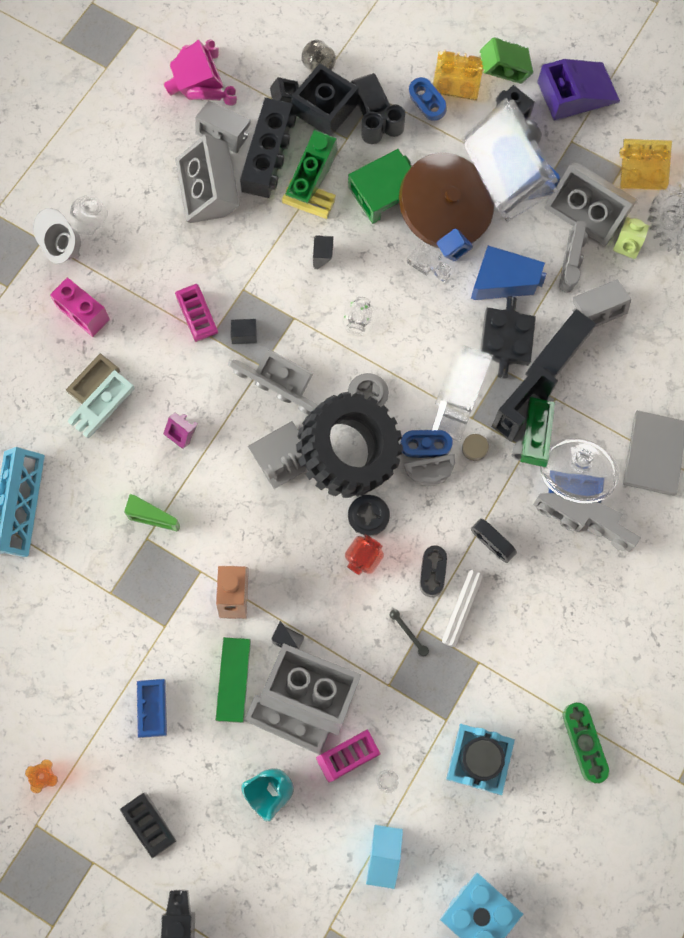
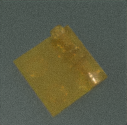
[433,49,483,101]
[619,139,672,190]

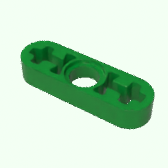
[563,702,609,784]

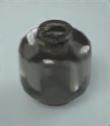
[301,39,336,72]

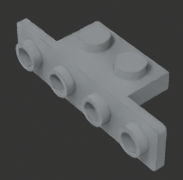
[228,349,318,415]

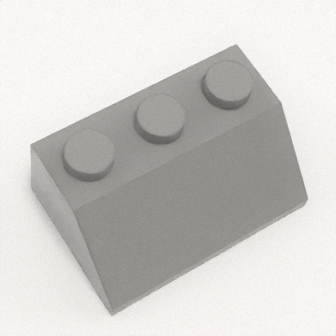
[175,134,240,223]
[544,162,637,246]

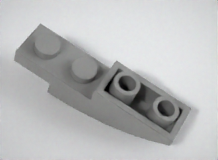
[533,493,641,552]

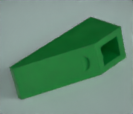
[285,130,338,204]

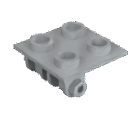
[248,421,307,489]

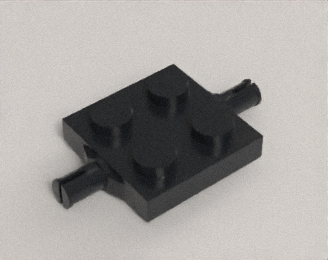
[479,296,536,379]

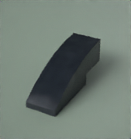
[525,309,596,377]

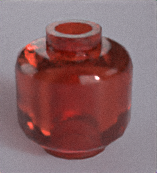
[344,534,384,575]

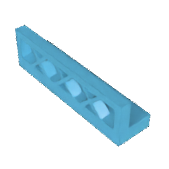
[0,447,45,557]

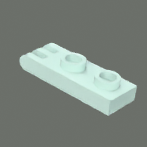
[68,370,135,438]

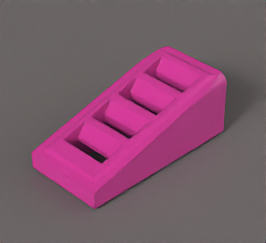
[175,284,218,342]
[316,729,381,783]

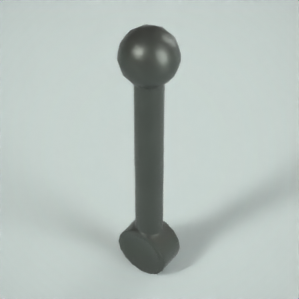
[389,609,429,657]

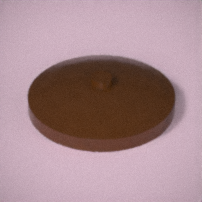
[399,153,494,249]

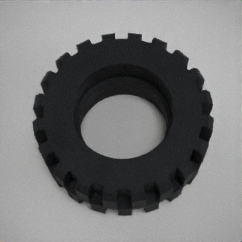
[296,392,403,498]

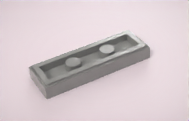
[244,694,330,755]

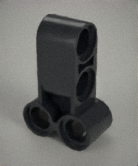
[351,73,406,144]

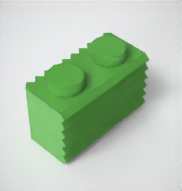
[479,37,533,84]

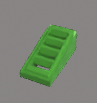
[124,494,180,532]

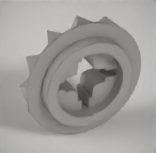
[348,373,389,407]

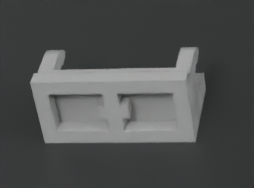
[195,101,250,154]
[572,279,631,327]

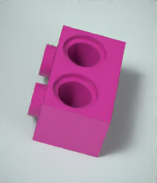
[50,277,110,337]

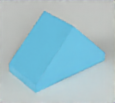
[366,825,403,889]

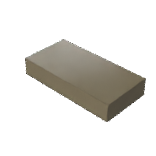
[66,353,120,404]

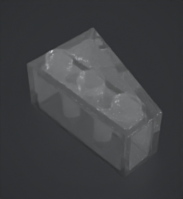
[432,345,493,442]

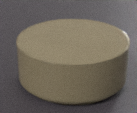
[462,434,489,461]

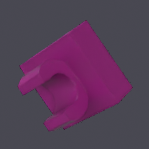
[163,412,198,449]

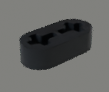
[471,518,517,563]
[419,545,447,597]

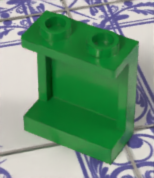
[348,149,412,224]

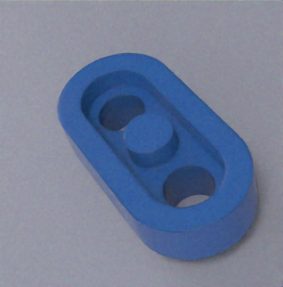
[409,77,447,121]
[400,430,453,458]

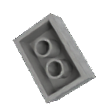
[260,643,361,735]

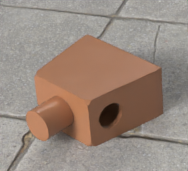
[216,566,249,619]

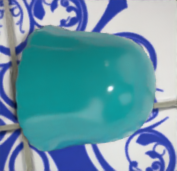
[241,768,294,822]

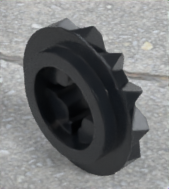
[348,495,390,537]

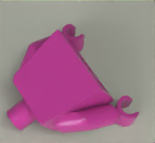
[164,39,237,106]

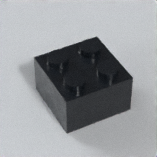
[291,63,359,136]

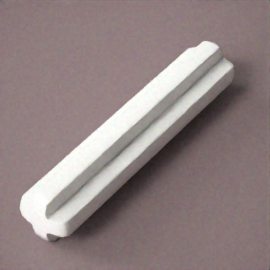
[442,570,483,647]

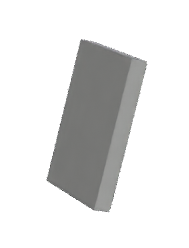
[623,410,684,496]

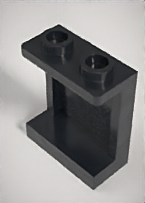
[491,365,558,442]

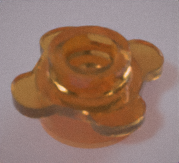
[25,759,58,793]

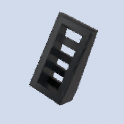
[119,792,177,858]

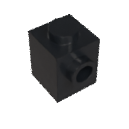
[494,84,535,128]

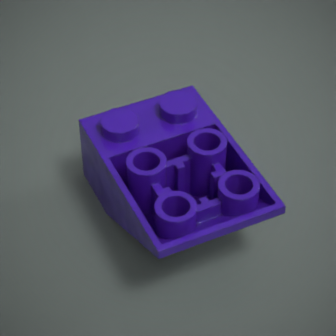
[537,59,620,121]

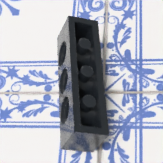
[240,98,296,198]

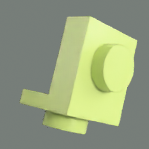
[613,217,649,259]

